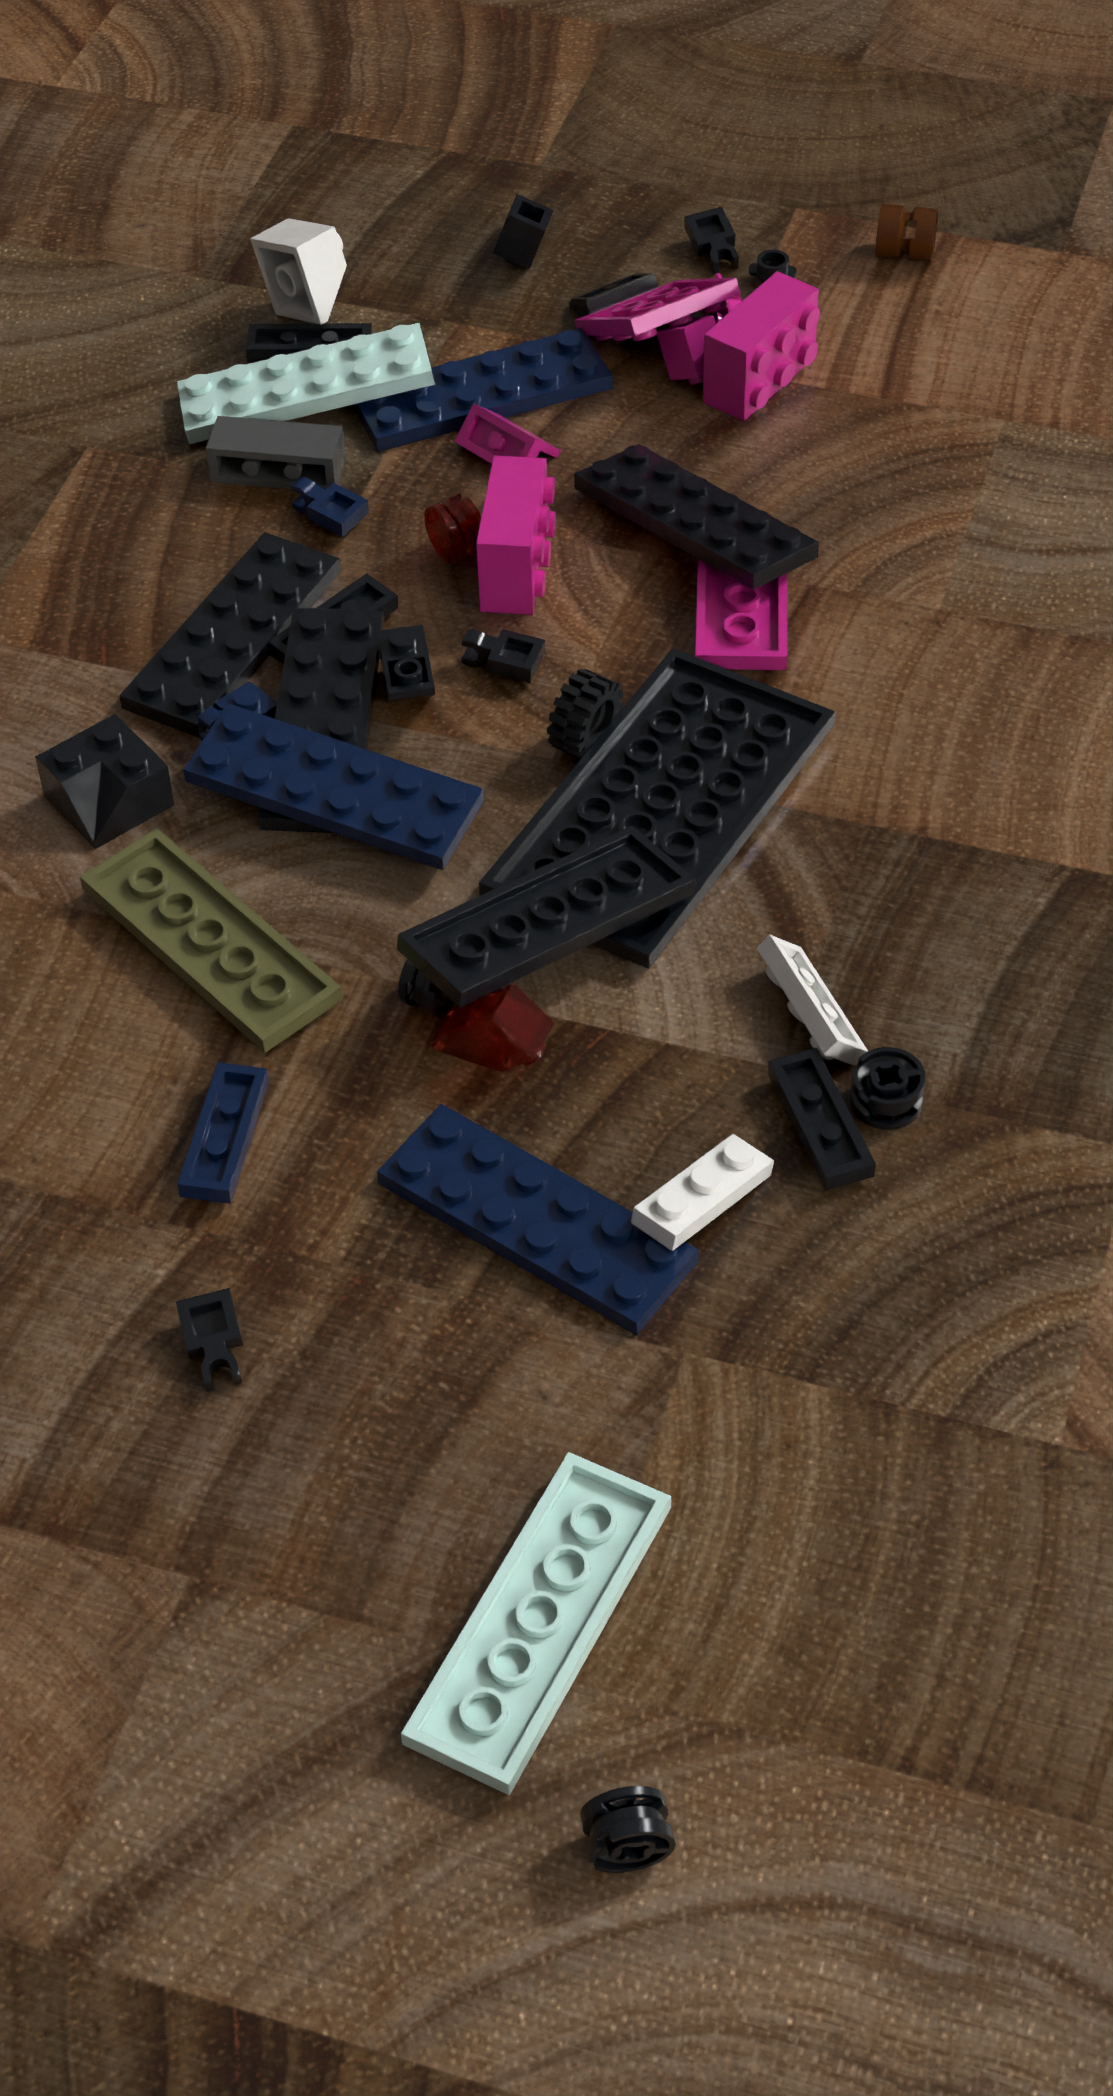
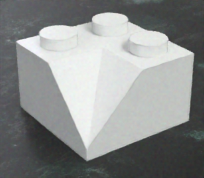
[250,218,347,325]

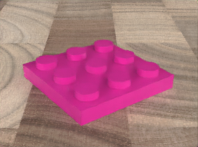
[574,278,741,341]

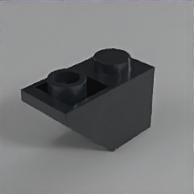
[493,194,554,269]
[377,625,435,702]

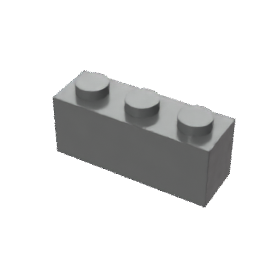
[206,416,346,490]

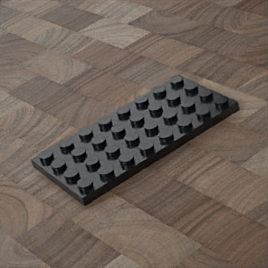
[479,648,835,969]

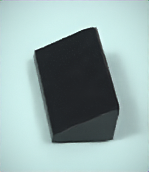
[569,273,658,318]

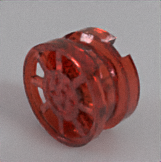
[424,493,481,565]

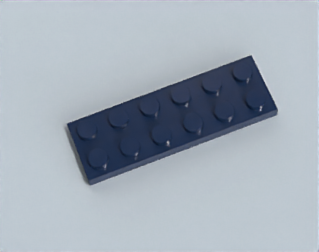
[352,328,613,452]
[183,703,484,870]
[377,1104,699,1335]

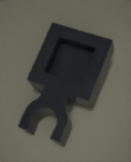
[684,207,739,274]
[176,1288,243,1392]

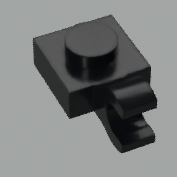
[461,629,545,683]

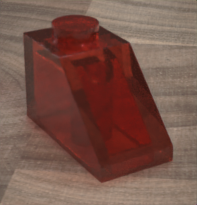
[430,982,555,1072]

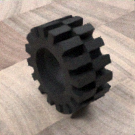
[547,669,624,759]

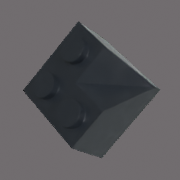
[35,714,175,849]

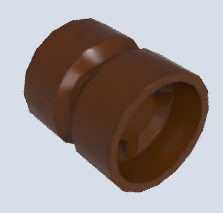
[875,203,938,262]

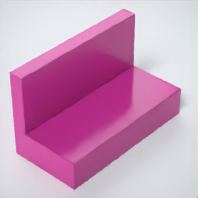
[454,403,561,464]

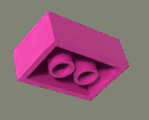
[703,271,820,421]
[476,455,556,615]

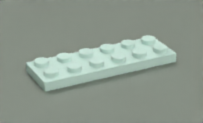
[177,323,435,444]
[401,1452,671,1796]

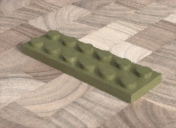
[80,828,343,1053]

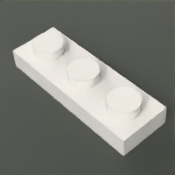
[757,935,868,1066]
[631,1134,774,1251]

